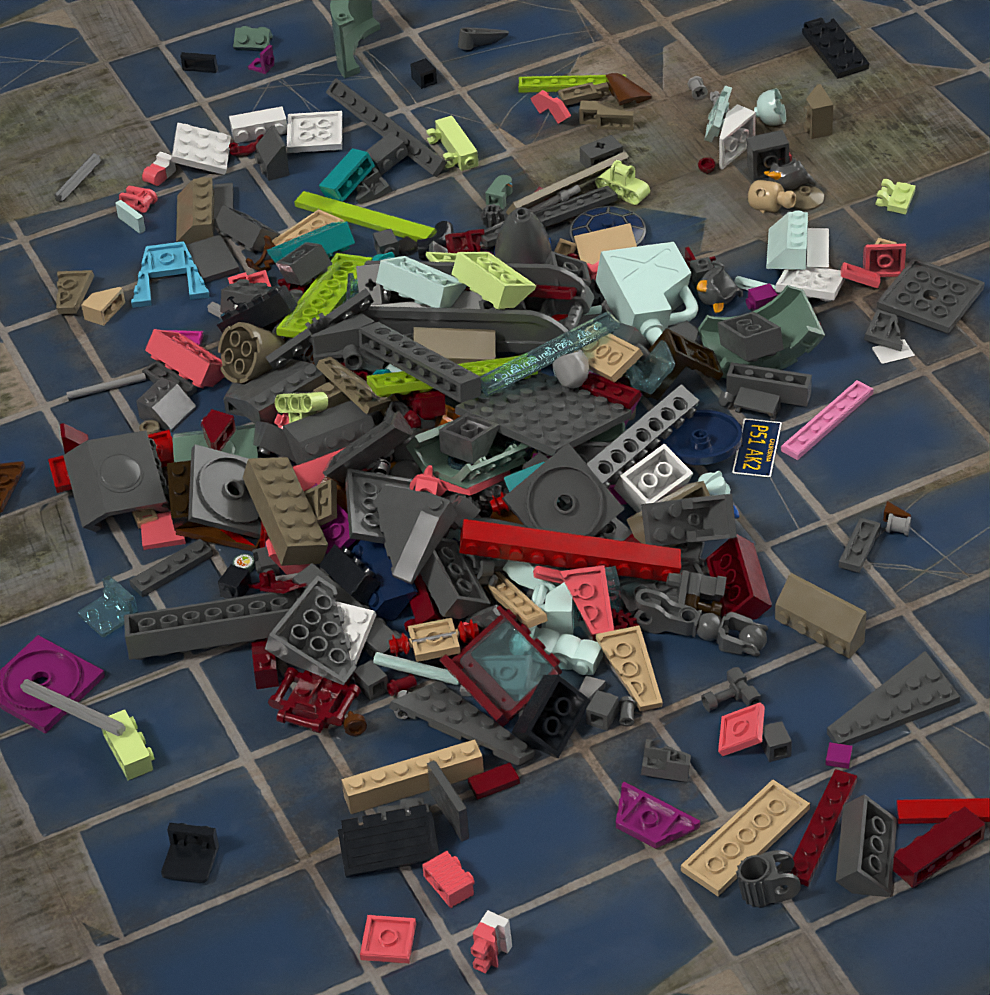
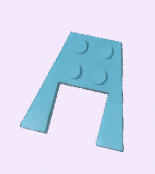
[131,241,210,308]

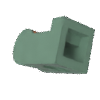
[485,175,513,210]

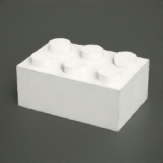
[614,444,693,513]

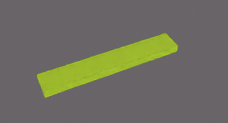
[518,74,626,93]

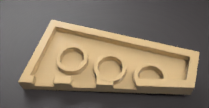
[596,625,663,711]

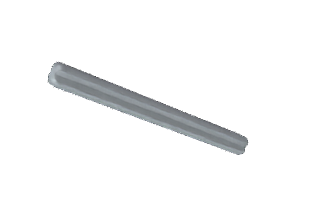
[20,679,126,736]

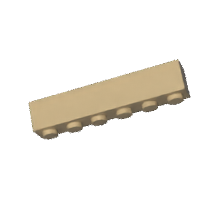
[342,739,484,814]

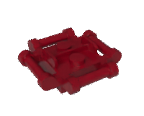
[268,667,361,733]

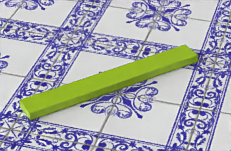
[294,191,435,242]

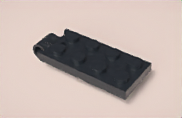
[802,17,870,79]

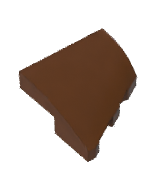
[606,73,652,106]

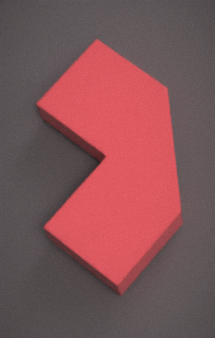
[530,90,571,124]

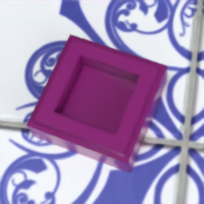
[826,742,853,769]

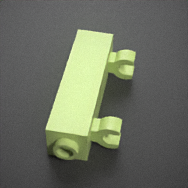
[426,116,479,171]

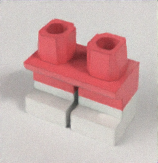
[471,910,512,973]

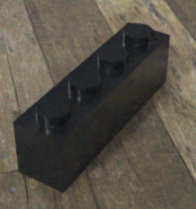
[217,285,298,334]

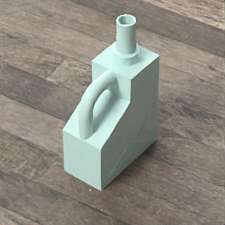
[595,242,698,346]

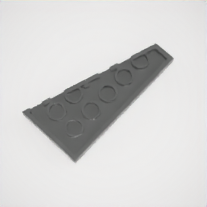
[827,651,960,745]
[389,681,535,766]

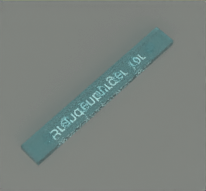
[480,311,620,397]

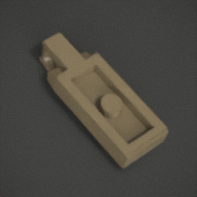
[558,82,609,106]

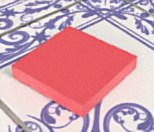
[141,511,186,550]
[718,702,765,756]
[360,915,416,964]

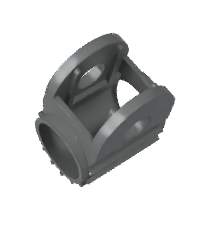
[736,850,801,908]

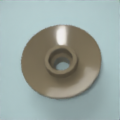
[791,185,824,210]

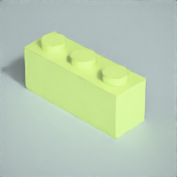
[102,710,155,780]

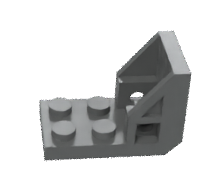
[641,494,737,546]

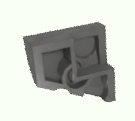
[356,167,392,203]
[641,739,691,782]

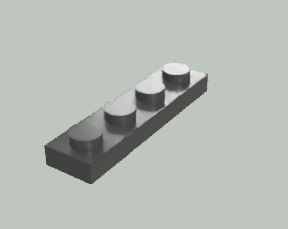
[129,539,213,597]

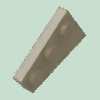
[56,270,94,314]

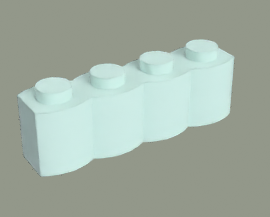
[509,623,603,675]

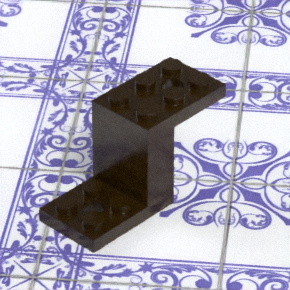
[616,328,723,401]

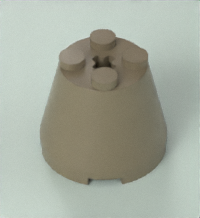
[218,322,285,383]

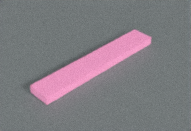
[781,380,873,460]

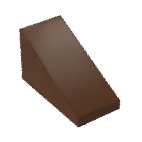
[883,501,911,522]

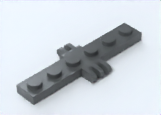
[266,288,374,370]

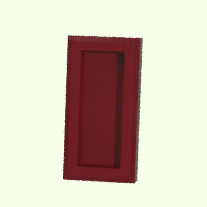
[468,762,520,800]

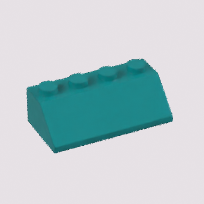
[267,221,355,263]

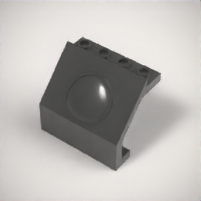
[63,430,171,532]

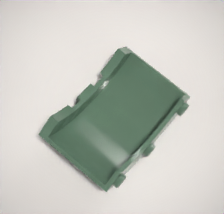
[330,0,380,78]
[698,285,825,378]

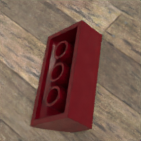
[706,534,772,620]

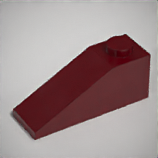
[251,638,279,689]

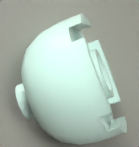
[754,88,786,126]

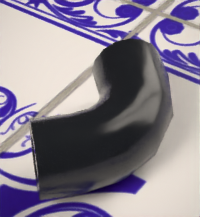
[417,221,454,259]

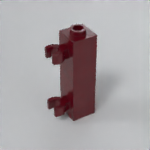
[404,573,446,632]

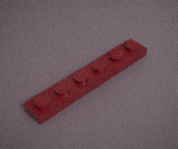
[789,769,857,887]

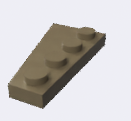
[316,357,393,414]

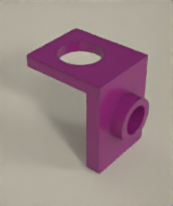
[248,45,275,74]

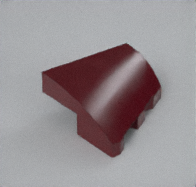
[445,229,485,253]

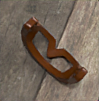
[245,235,276,271]

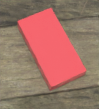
[841,262,880,288]

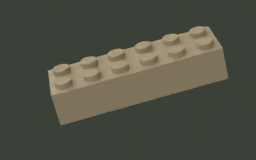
[243,457,328,566]

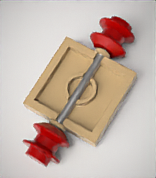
[388,618,479,662]

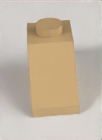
[82,287,125,326]

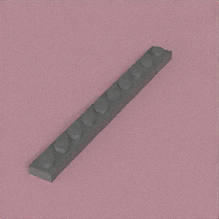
[326,78,447,177]

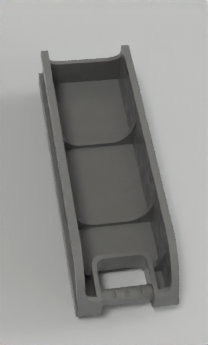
[356,260,595,355]

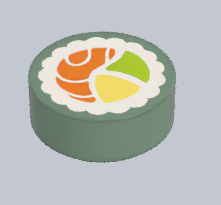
[233,554,255,572]

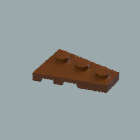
[0,461,25,513]

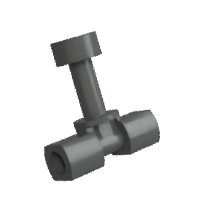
[701,667,761,712]

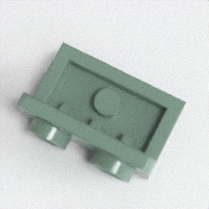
[233,26,273,51]

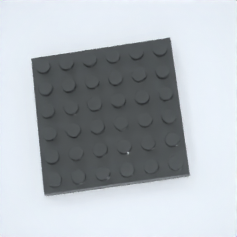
[455,370,632,456]

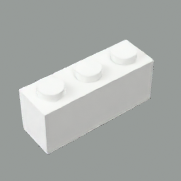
[229,107,287,143]

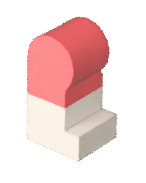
[142,152,176,186]

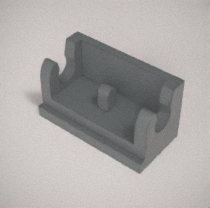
[733,387,781,421]

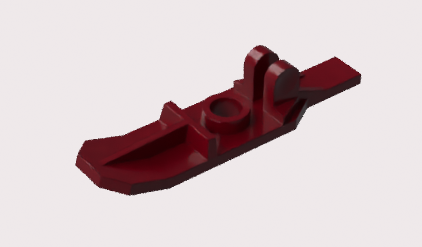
[249,570,308,594]

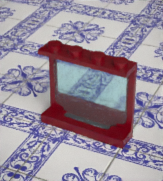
[440,605,562,727]

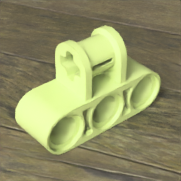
[595,160,650,205]
[275,392,328,423]

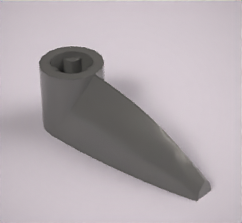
[458,27,509,50]

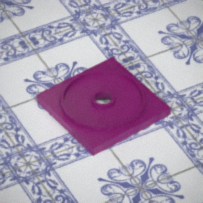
[0,635,105,734]

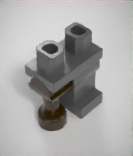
[665,570,727,617]

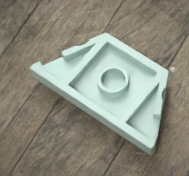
[704,86,732,142]

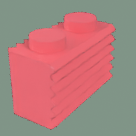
[422,851,475,908]

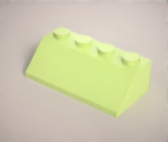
[452,252,536,310]

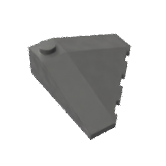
[373,485,457,584]
[265,576,356,685]

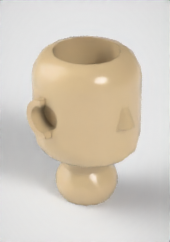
[748,180,796,213]

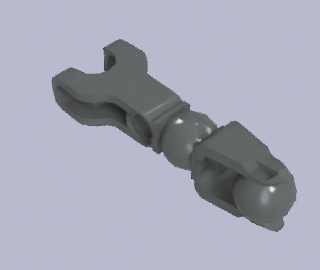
[634,588,768,656]

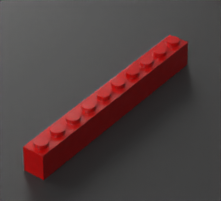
[459,519,681,582]

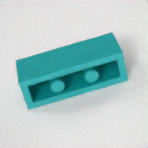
[319,148,375,202]

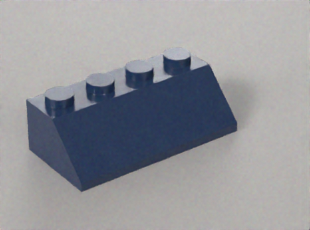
[352,540,418,621]

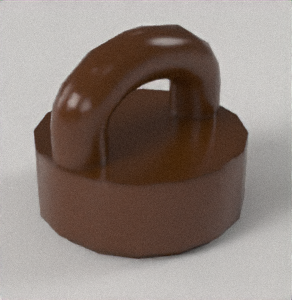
[343,711,367,736]

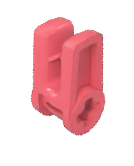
[119,185,158,213]

